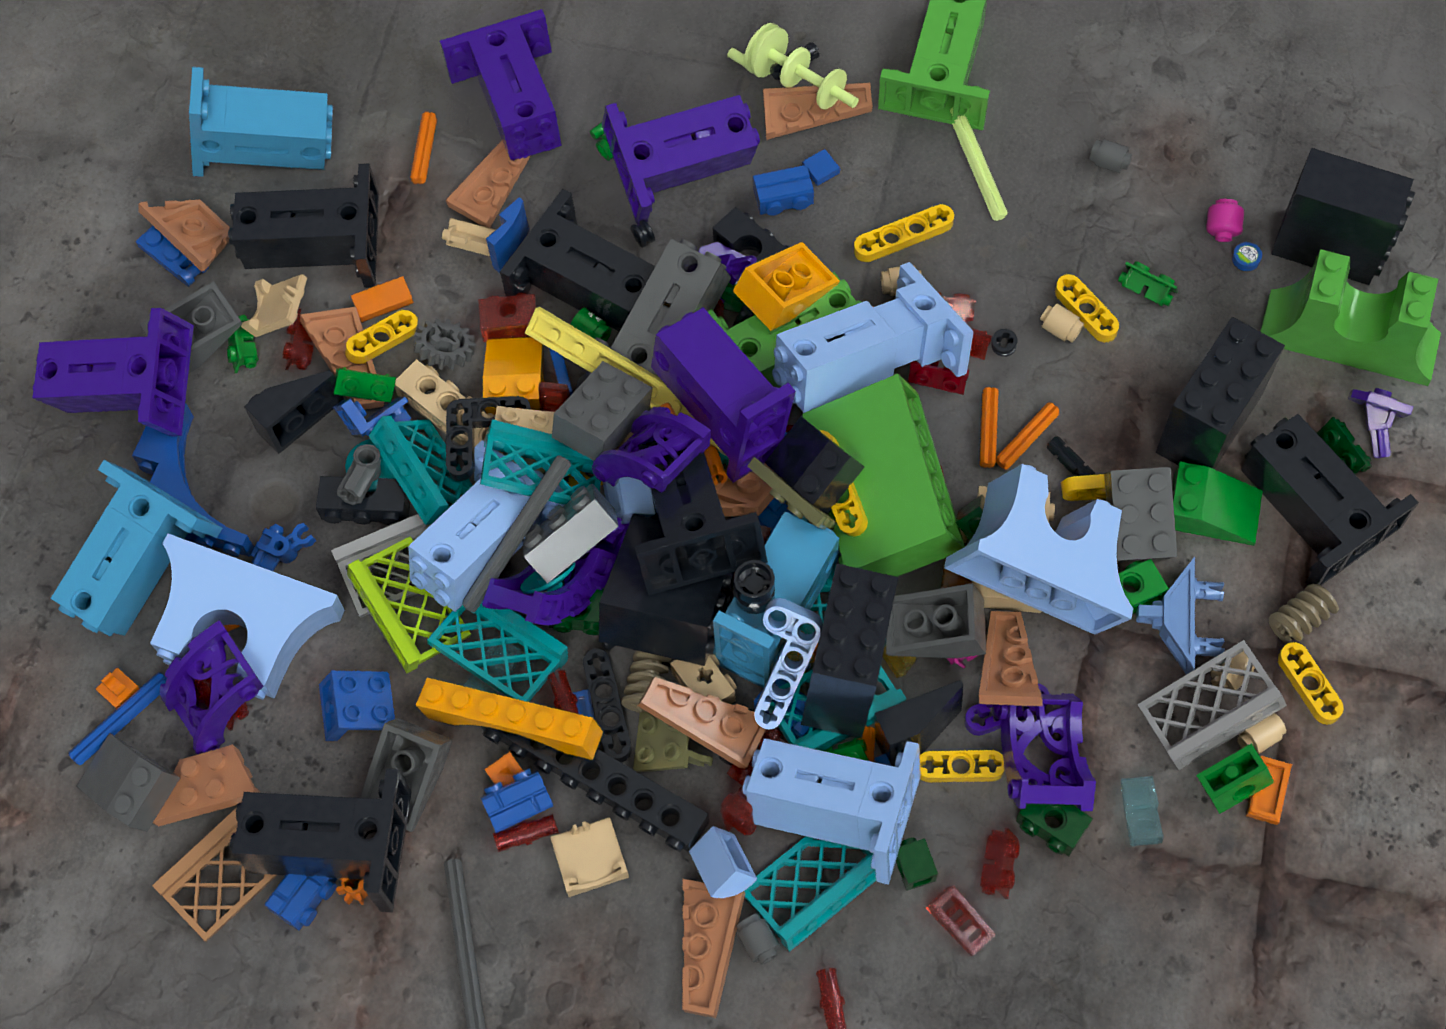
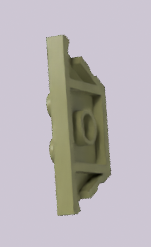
[747,457,837,530]

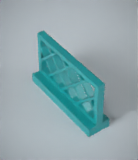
[368,416,473,525]
[480,419,601,505]
[427,601,568,702]
[768,666,907,751]
[744,836,876,952]

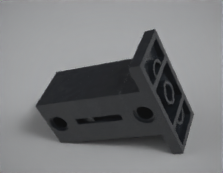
[228,163,379,288]
[500,189,656,332]
[1241,414,1419,586]
[634,438,768,596]
[230,769,412,913]

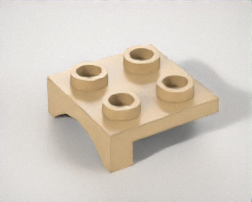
[241,274,307,337]
[550,817,629,897]

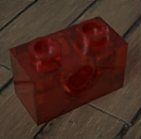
[479,293,538,342]

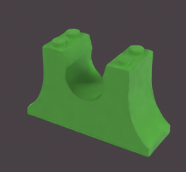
[1260,249,1441,386]

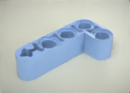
[754,598,822,729]

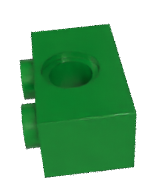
[1118,559,1169,615]
[1196,743,1275,814]

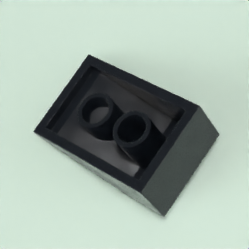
[244,370,344,454]
[765,416,864,514]
[875,680,964,767]

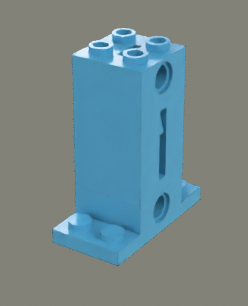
[189,67,333,177]
[51,460,223,636]
[713,511,839,688]

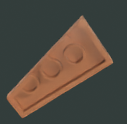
[763,83,872,140]
[446,140,530,228]
[300,307,384,410]
[979,611,1043,706]
[637,677,770,770]
[683,879,745,1018]

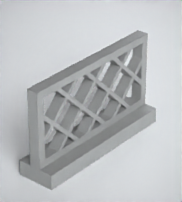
[331,514,431,618]
[1138,640,1287,770]

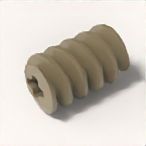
[1269,584,1339,644]
[621,651,672,713]

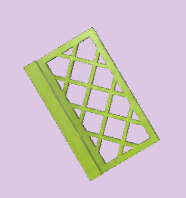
[347,536,471,674]

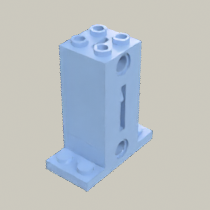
[408,440,564,612]
[743,738,921,885]

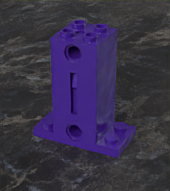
[440,9,562,161]
[602,95,760,225]
[651,307,796,483]
[32,308,194,437]

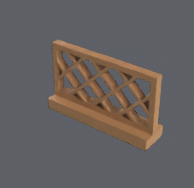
[152,808,277,942]

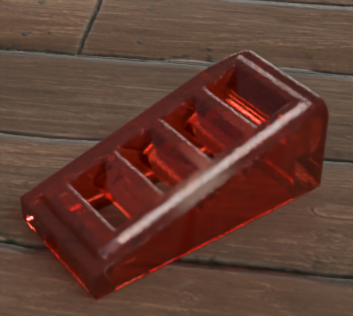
[538,381,570,412]
[926,885,996,956]

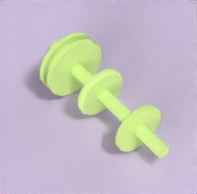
[727,23,859,109]

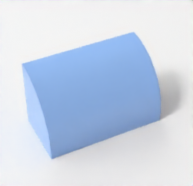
[603,477,655,524]
[689,826,757,898]

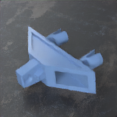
[1136,556,1225,675]

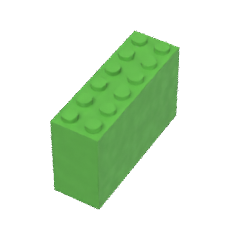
[802,374,965,577]

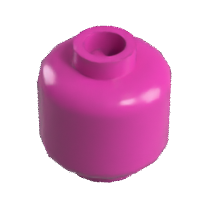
[1206,199,1244,242]

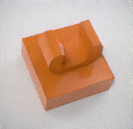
[95,667,140,709]

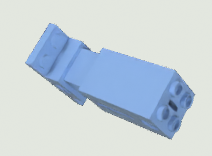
[772,262,974,413]

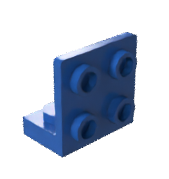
[333,397,408,436]
[319,671,395,741]

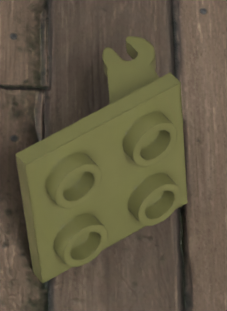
[633,712,713,773]

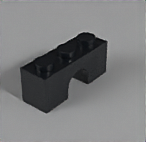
[712,207,789,262]
[316,476,411,525]

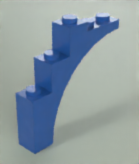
[132,403,254,557]

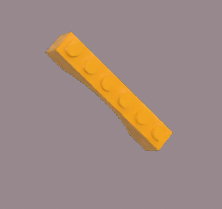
[416,678,603,760]

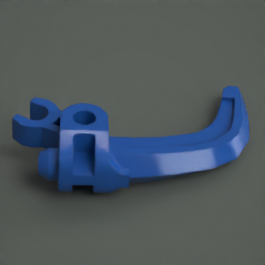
[250,523,316,571]

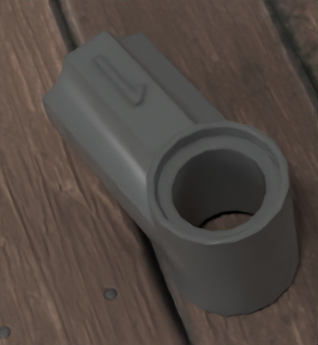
[337,444,381,505]

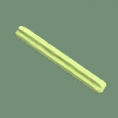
[950,108,1008,221]

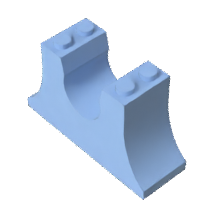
[944,464,1133,635]
[150,533,345,700]

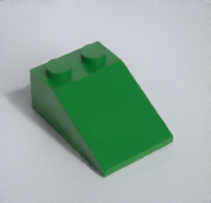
[1172,462,1263,546]

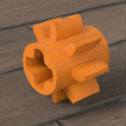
[336,878,368,905]

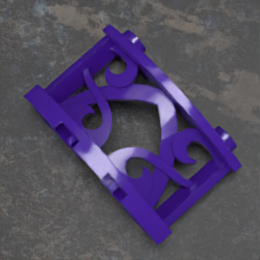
[592,407,711,493]
[482,547,617,625]
[160,620,264,755]
[996,693,1096,811]

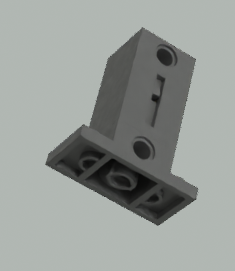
[595,239,731,377]

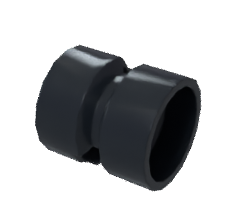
[734,560,775,614]

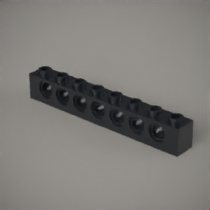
[481,692,710,852]

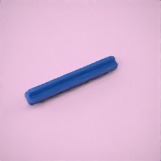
[68,672,167,765]

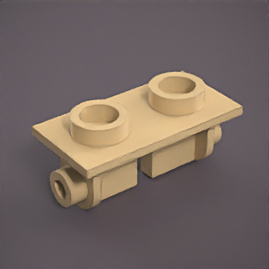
[442,218,496,256]

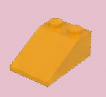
[733,242,840,331]
[483,337,544,415]

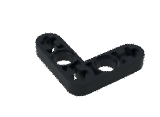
[446,396,531,481]

